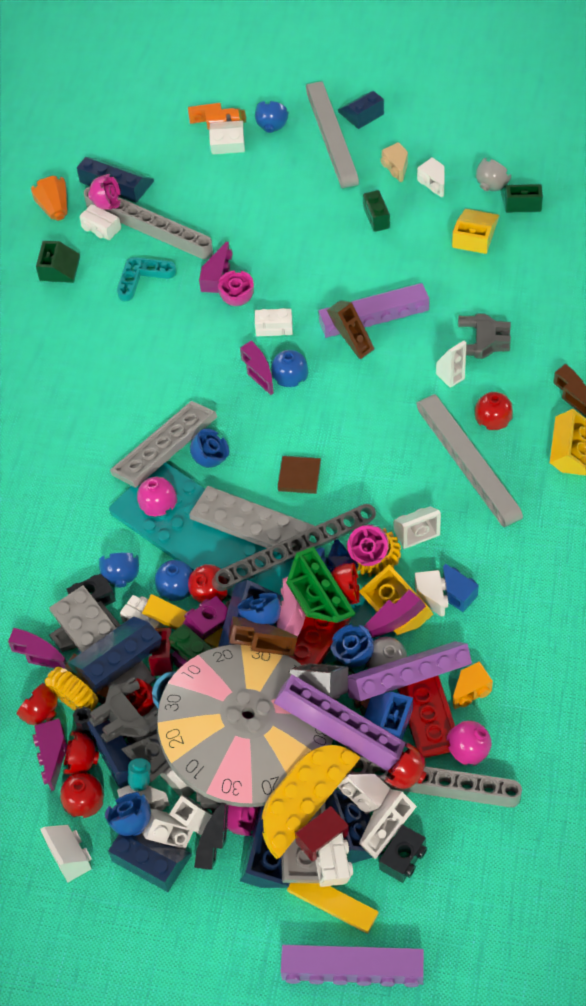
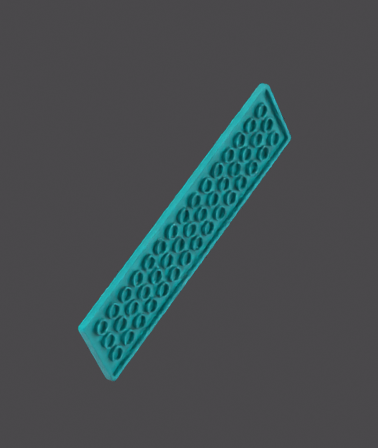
[109,462,396,673]

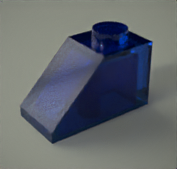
[326,539,359,573]

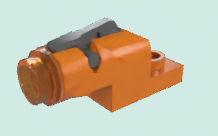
[188,103,246,129]

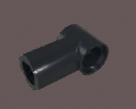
[73,706,92,738]

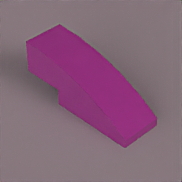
[240,340,274,395]
[364,589,426,638]
[8,628,66,669]

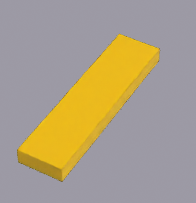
[142,594,223,649]
[287,883,379,934]

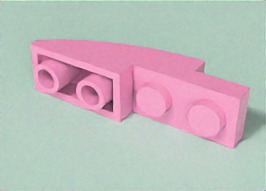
[276,577,306,637]

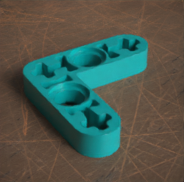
[117,257,176,301]

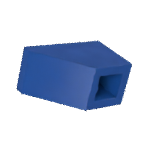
[443,564,479,612]

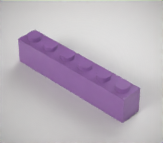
[318,283,429,338]
[348,641,472,701]
[274,674,406,771]
[281,945,424,987]

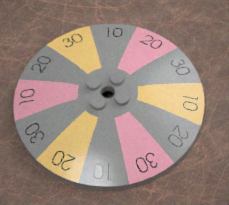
[157,644,333,807]

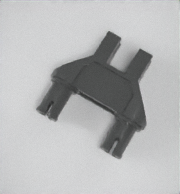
[458,313,511,359]
[89,677,158,743]

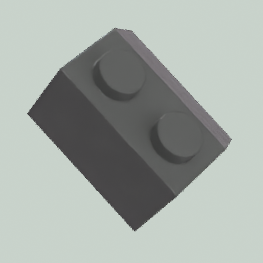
[290,663,348,699]

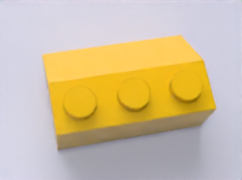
[550,409,586,475]
[359,564,434,635]

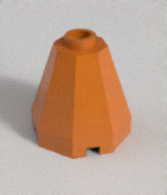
[31,176,67,221]

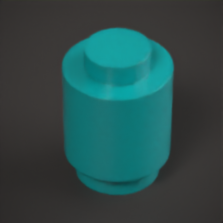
[128,758,151,792]

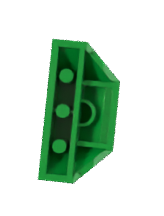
[286,547,356,623]

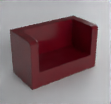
[149,628,174,676]
[295,806,348,862]

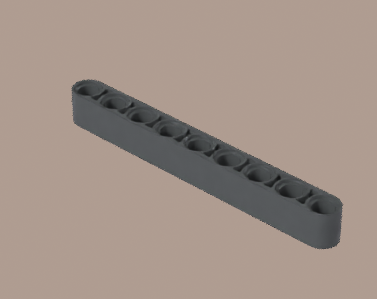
[212,504,376,591]

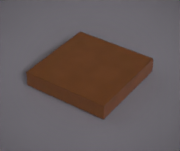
[278,456,321,494]

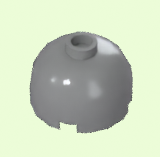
[476,158,511,191]
[366,637,407,670]

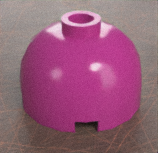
[89,174,121,210]
[218,270,254,306]
[137,477,177,516]
[347,524,389,566]
[447,721,492,766]
[227,805,259,836]

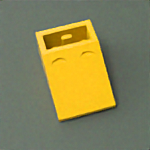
[452,209,499,254]

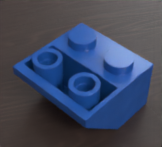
[364,692,413,740]

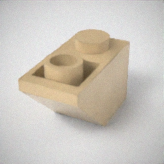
[381,142,408,182]

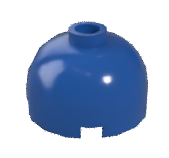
[255,101,289,133]
[271,350,308,387]
[190,429,229,468]
[99,553,139,588]
[155,560,193,601]
[238,593,281,625]
[331,625,374,668]
[105,792,151,836]

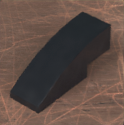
[194,803,229,870]

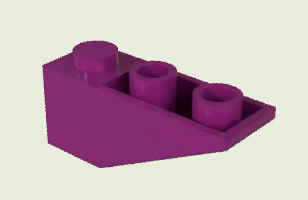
[199,242,233,293]
[32,719,67,791]

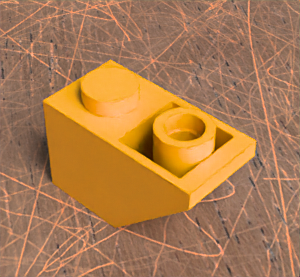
[453,661,493,709]

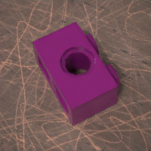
[183,596,228,640]

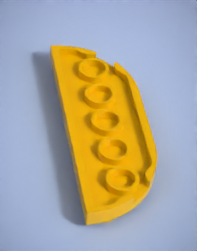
[262,745,360,859]

